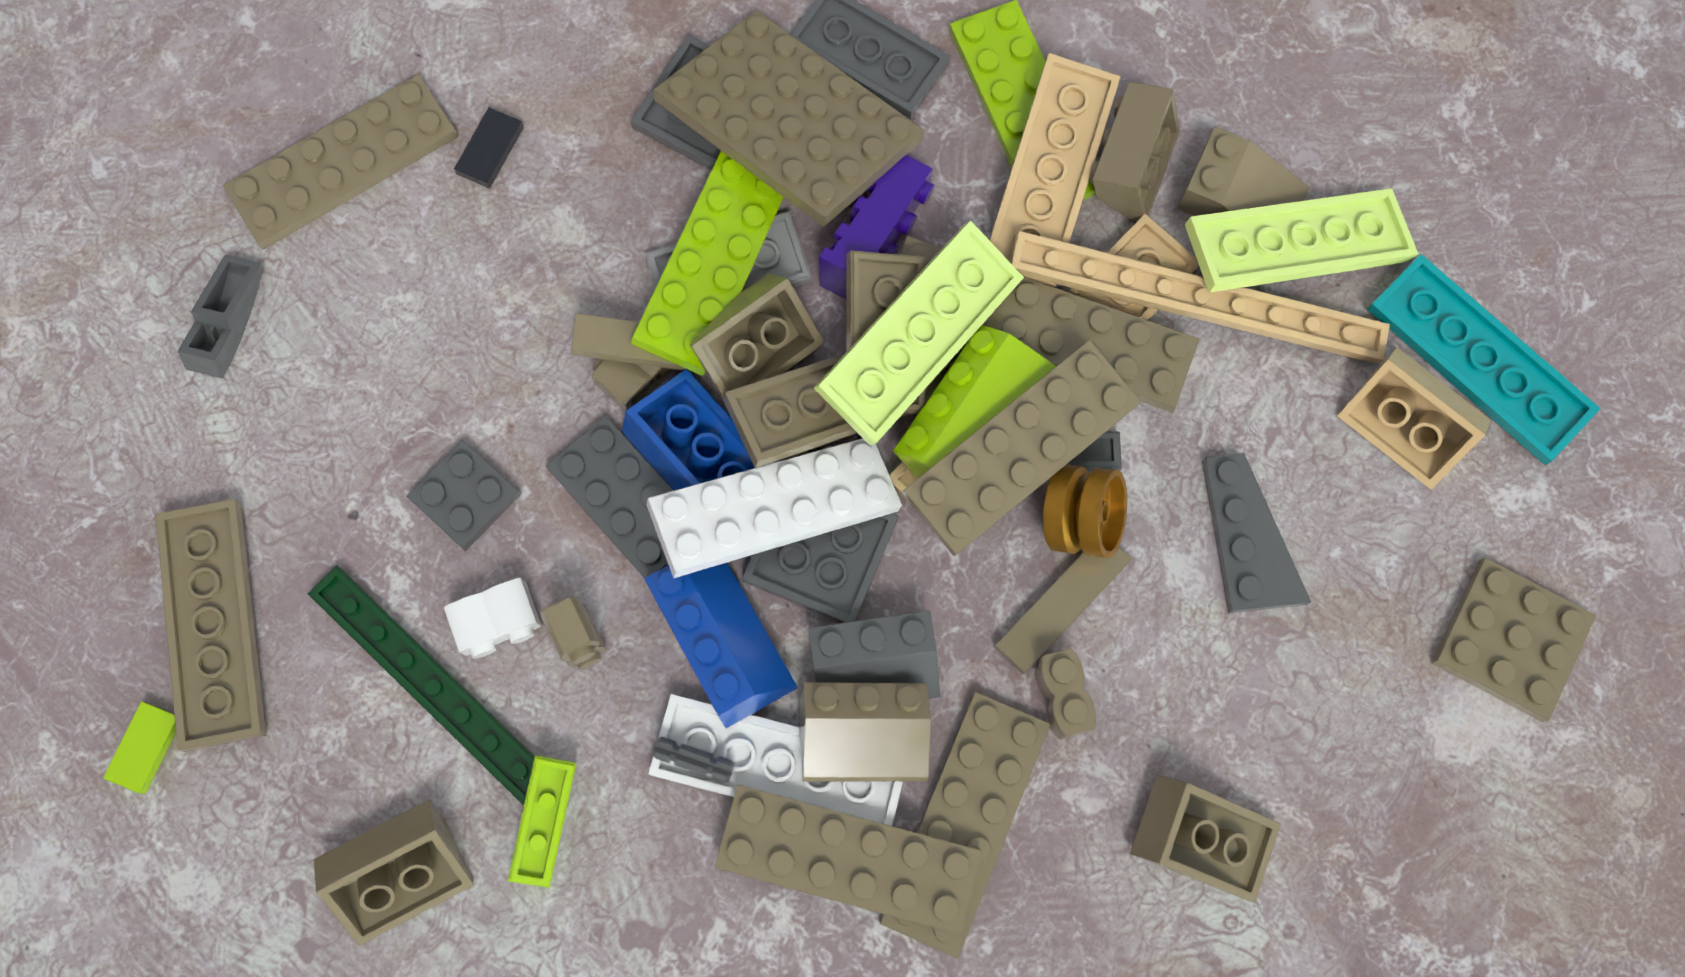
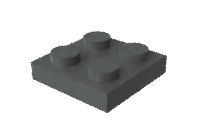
[406,440,521,551]

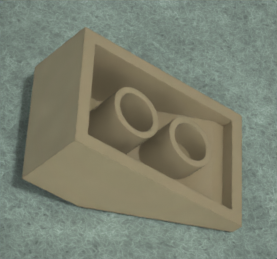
[1177,126,1310,216]
[689,273,824,399]
[1130,775,1281,903]

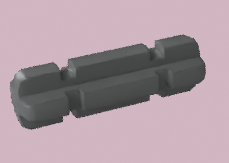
[653,737,735,782]

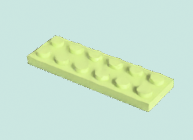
[1185,188,1418,293]
[814,220,1024,445]

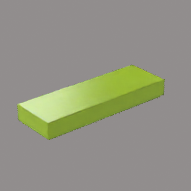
[508,754,576,888]

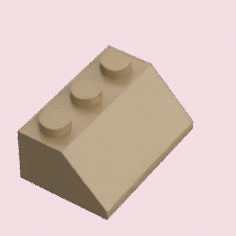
[1337,347,1491,490]

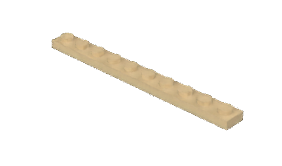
[1010,231,1390,364]

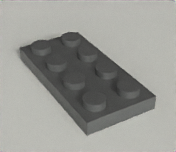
[790,0,951,119]
[546,416,673,578]

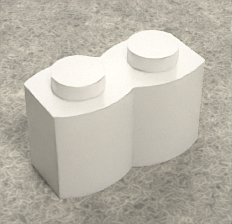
[444,578,542,659]

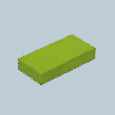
[103,701,176,795]

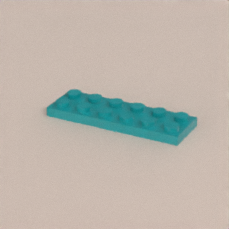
[1367,254,1601,465]

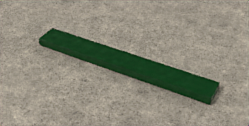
[307,565,535,806]

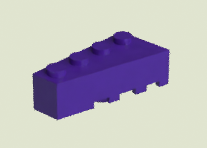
[819,155,935,299]

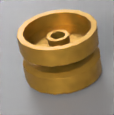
[1043,465,1127,558]

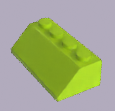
[893,325,1056,478]

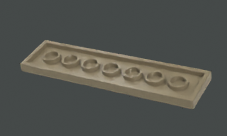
[899,236,1200,413]

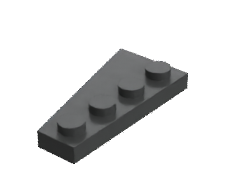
[1202,453,1311,614]

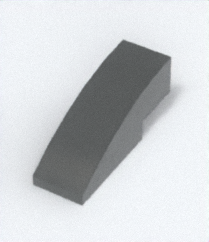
[178,255,263,378]

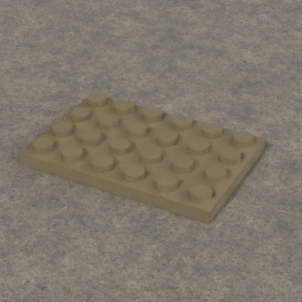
[654,10,924,227]

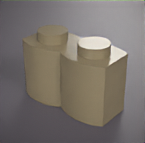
[591,359,674,411]
[540,597,606,670]
[1035,648,1096,740]

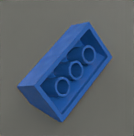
[622,369,772,491]
[644,563,798,729]

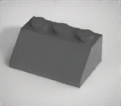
[808,611,941,699]

